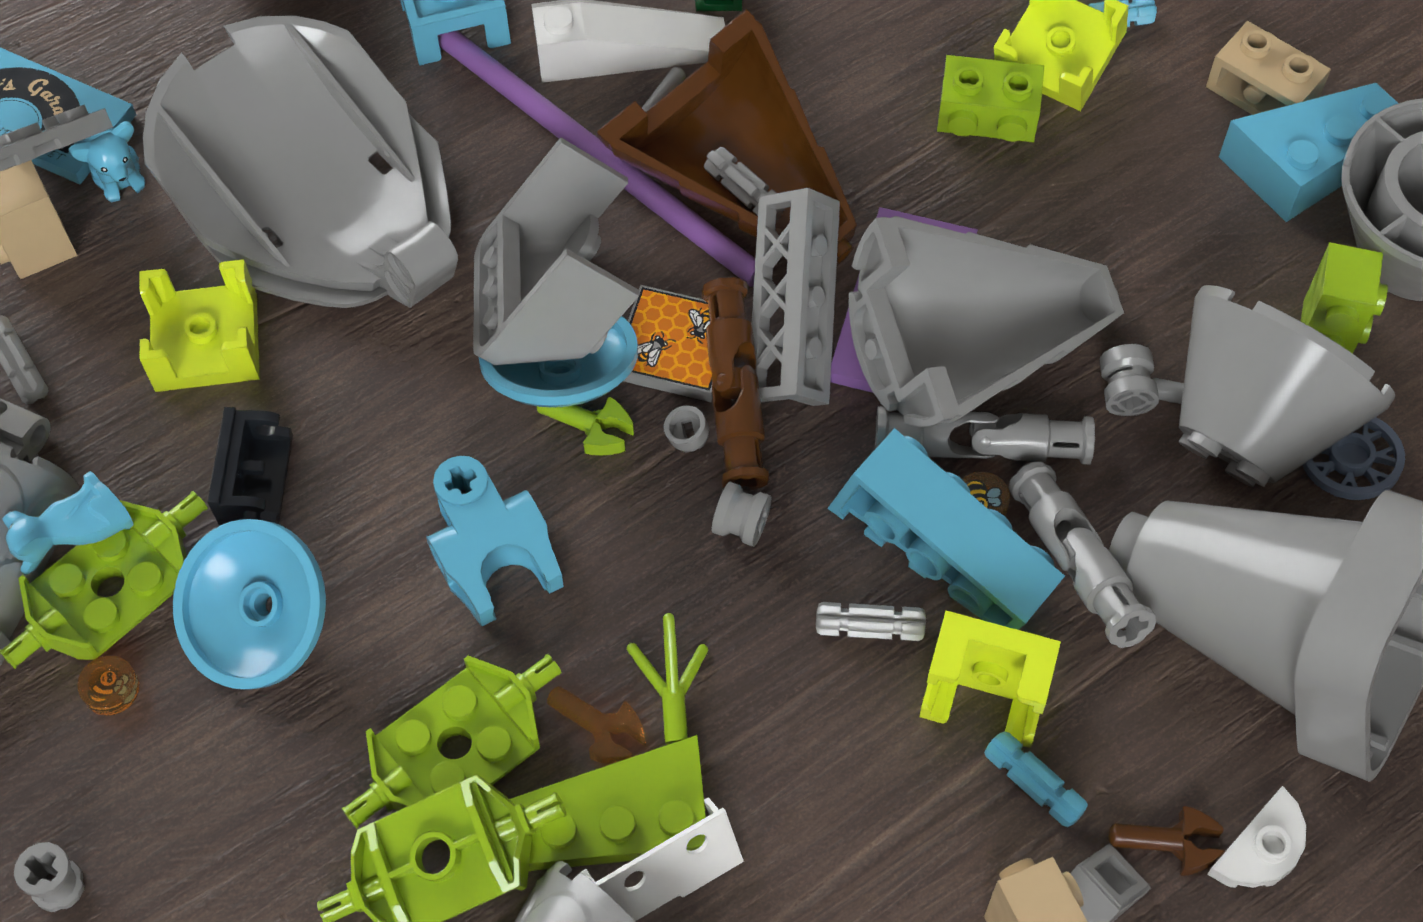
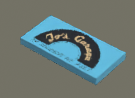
[0,48,136,184]

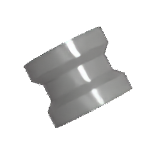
[712,482,772,547]

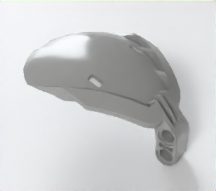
[143,16,458,308]

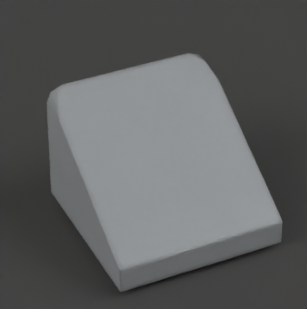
[1070,843,1151,922]

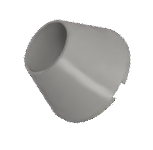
[1342,98,1423,301]

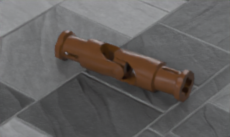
[702,277,770,490]

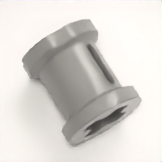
[14,842,85,912]

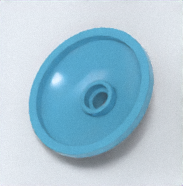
[479,316,638,407]
[173,519,326,689]

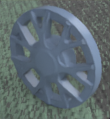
[1302,417,1405,500]

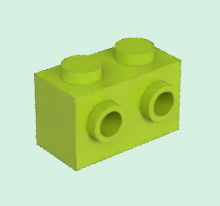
[937,55,1044,142]
[1301,242,1388,354]

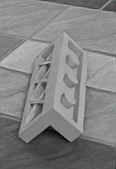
[752,188,840,406]

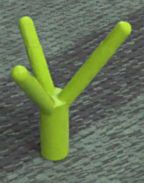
[627,613,708,745]

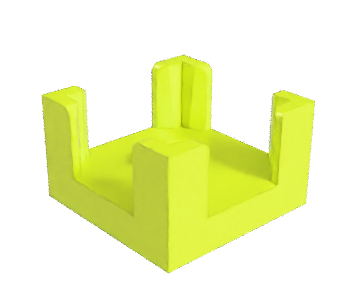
[993,0,1128,111]
[139,259,260,392]
[919,611,1061,748]

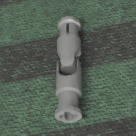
[875,406,1095,465]
[1009,461,1156,648]

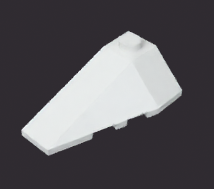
[531,0,725,83]

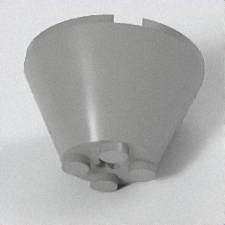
[1179,285,1395,487]

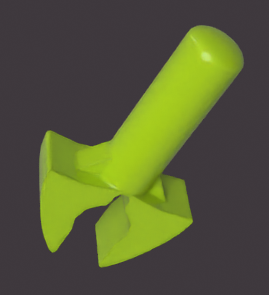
[537,397,634,456]

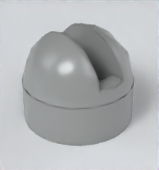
[664,406,709,453]

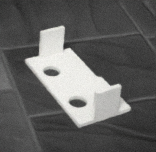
[581,797,744,921]

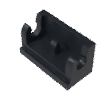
[207,407,293,526]

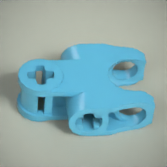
[426,456,564,626]

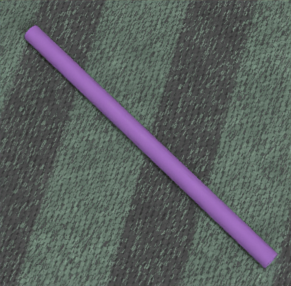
[437,30,755,287]

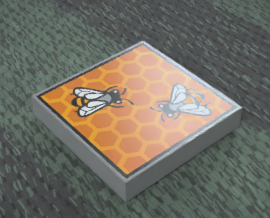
[623,285,713,402]

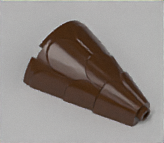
[597,9,857,266]

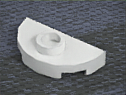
[1207,786,1306,888]

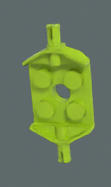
[0,491,208,669]
[341,654,562,829]
[317,775,567,922]

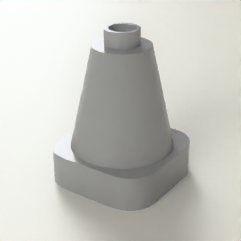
[1109,490,1423,782]

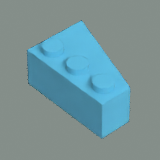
[1219,83,1398,222]

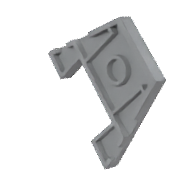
[0,104,113,171]

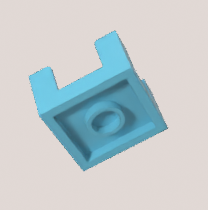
[400,0,511,66]

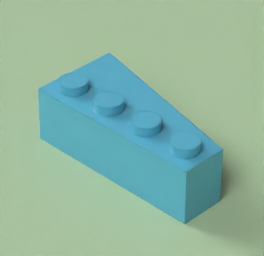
[827,428,1065,630]

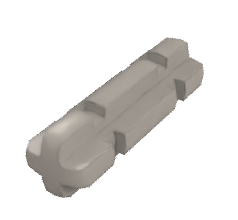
[704,147,785,220]
[0,315,48,404]
[816,602,926,641]

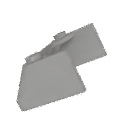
[473,137,639,365]

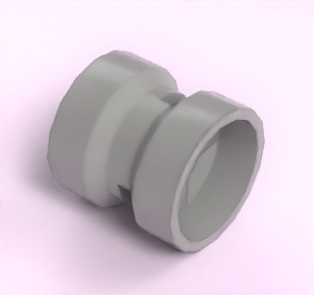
[1100,344,1159,416]

